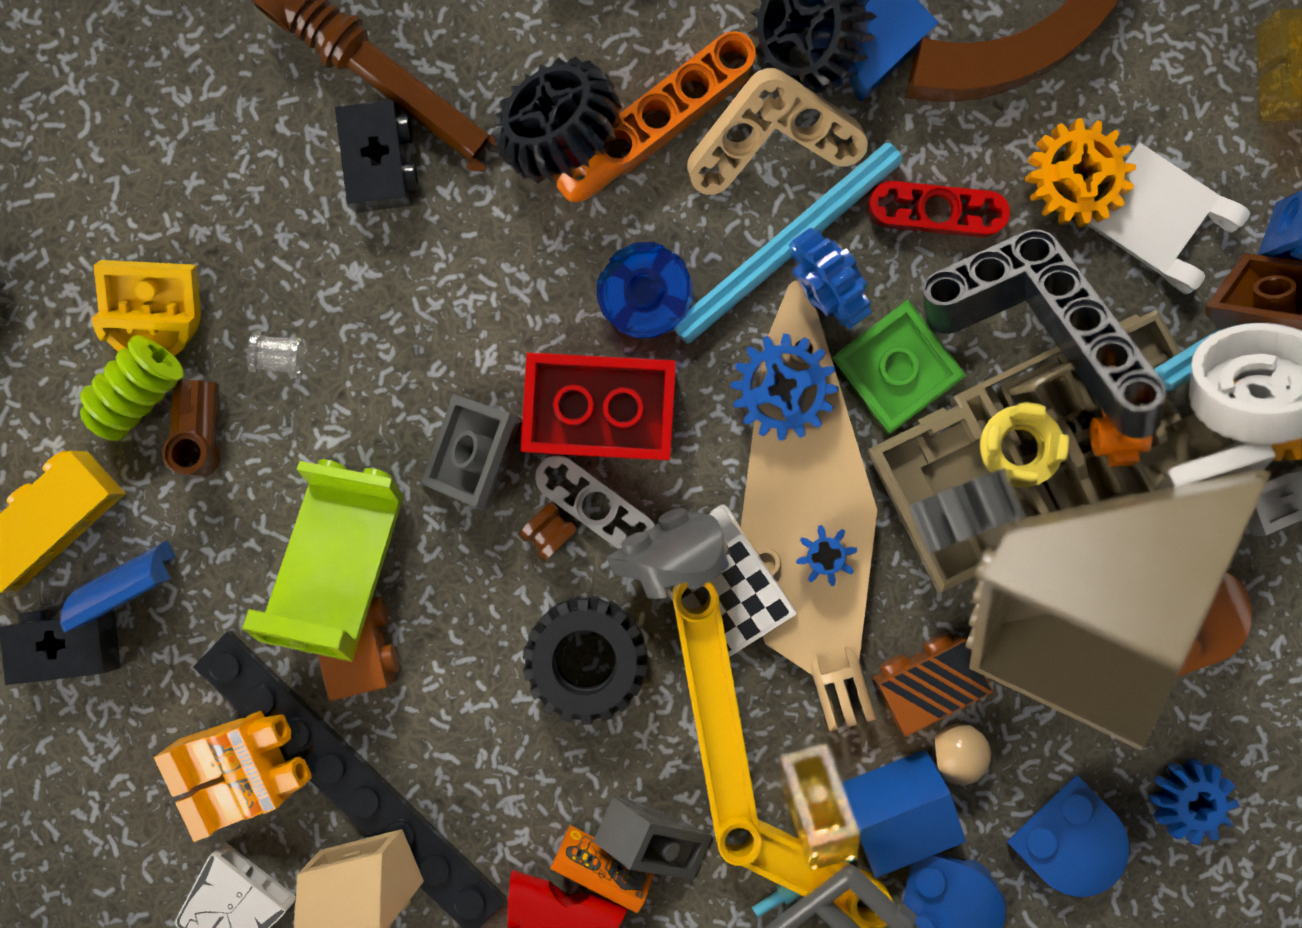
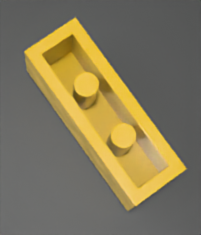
[0,450,126,594]

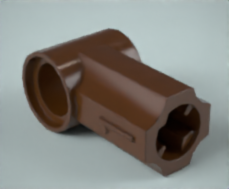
[162,380,220,478]

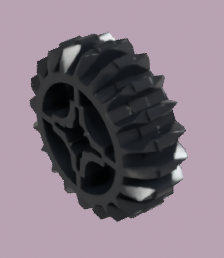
[749,0,878,93]
[491,56,622,184]

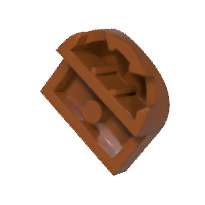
[1177,570,1252,677]

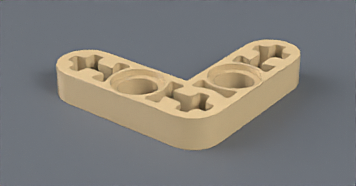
[687,68,868,195]

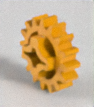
[1025,118,1136,227]

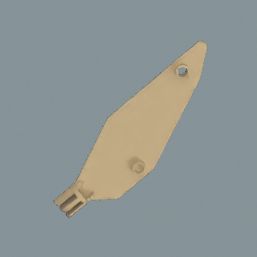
[741,280,877,732]

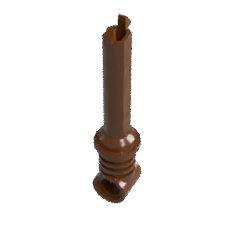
[251,0,499,172]

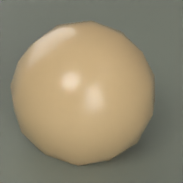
[935,723,992,786]

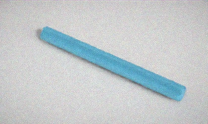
[673,142,903,344]

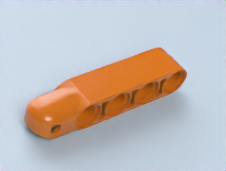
[557,31,756,203]

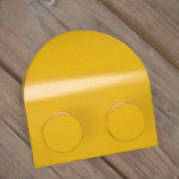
[91,260,201,356]

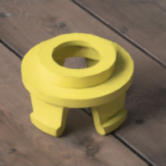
[980,403,1069,488]

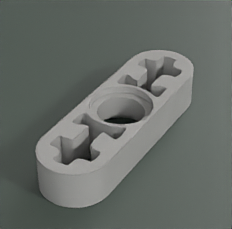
[535,456,655,549]

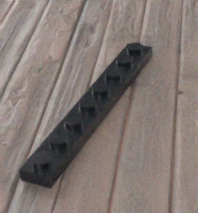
[193,631,507,928]

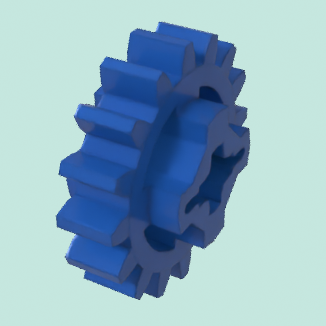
[789,227,872,329]
[731,333,839,440]

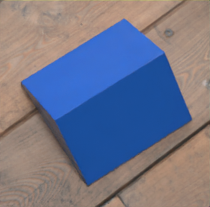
[837,749,966,878]

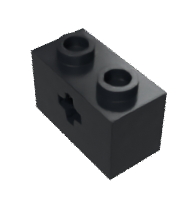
[335,100,419,213]
[0,610,121,685]

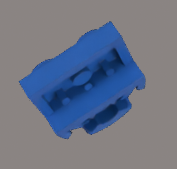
[1007,775,1129,897]
[903,853,1007,928]

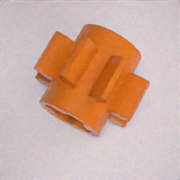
[1090,404,1152,467]

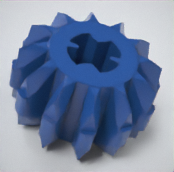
[1148,758,1240,845]

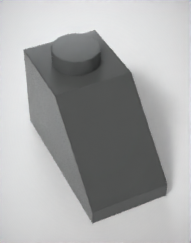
[593,797,713,880]

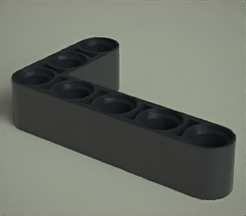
[923,229,1165,439]

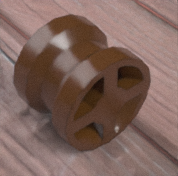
[517,501,579,562]

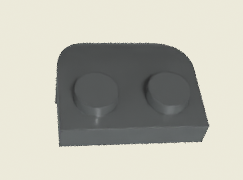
[606,508,731,599]

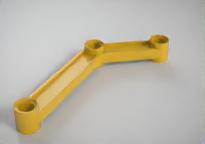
[672,581,893,928]

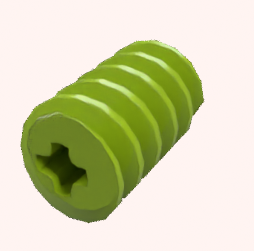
[80,335,184,441]

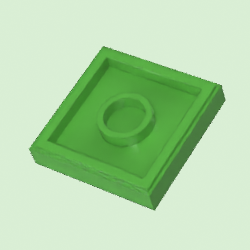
[831,300,967,434]

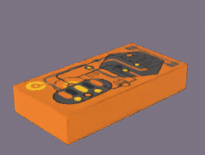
[550,825,654,914]

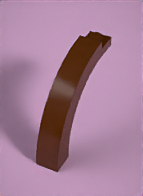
[905,0,1119,102]

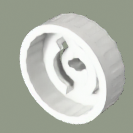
[1189,323,1302,445]

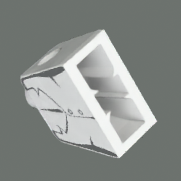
[175,842,296,928]

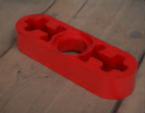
[867,181,1010,238]

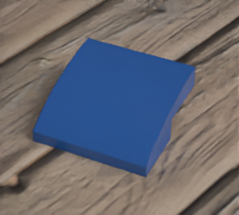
[60,541,176,632]

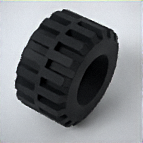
[522,596,647,725]

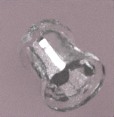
[247,330,307,379]

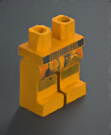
[154,710,312,842]

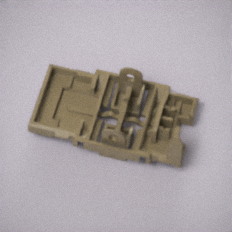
[866,309,1251,593]

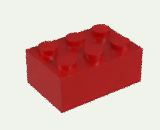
[521,352,676,461]

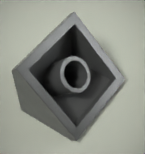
[421,394,522,510]

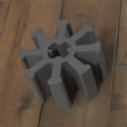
[909,468,1025,553]

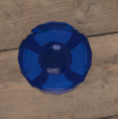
[597,242,693,338]

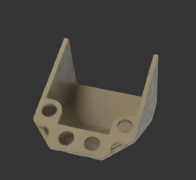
[966,469,1271,751]

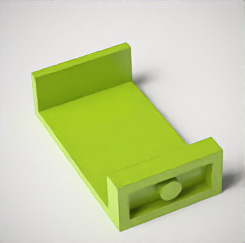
[242,459,404,662]

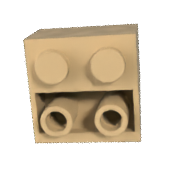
[294,829,424,928]

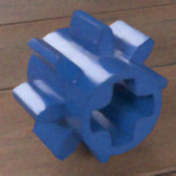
[796,525,857,586]

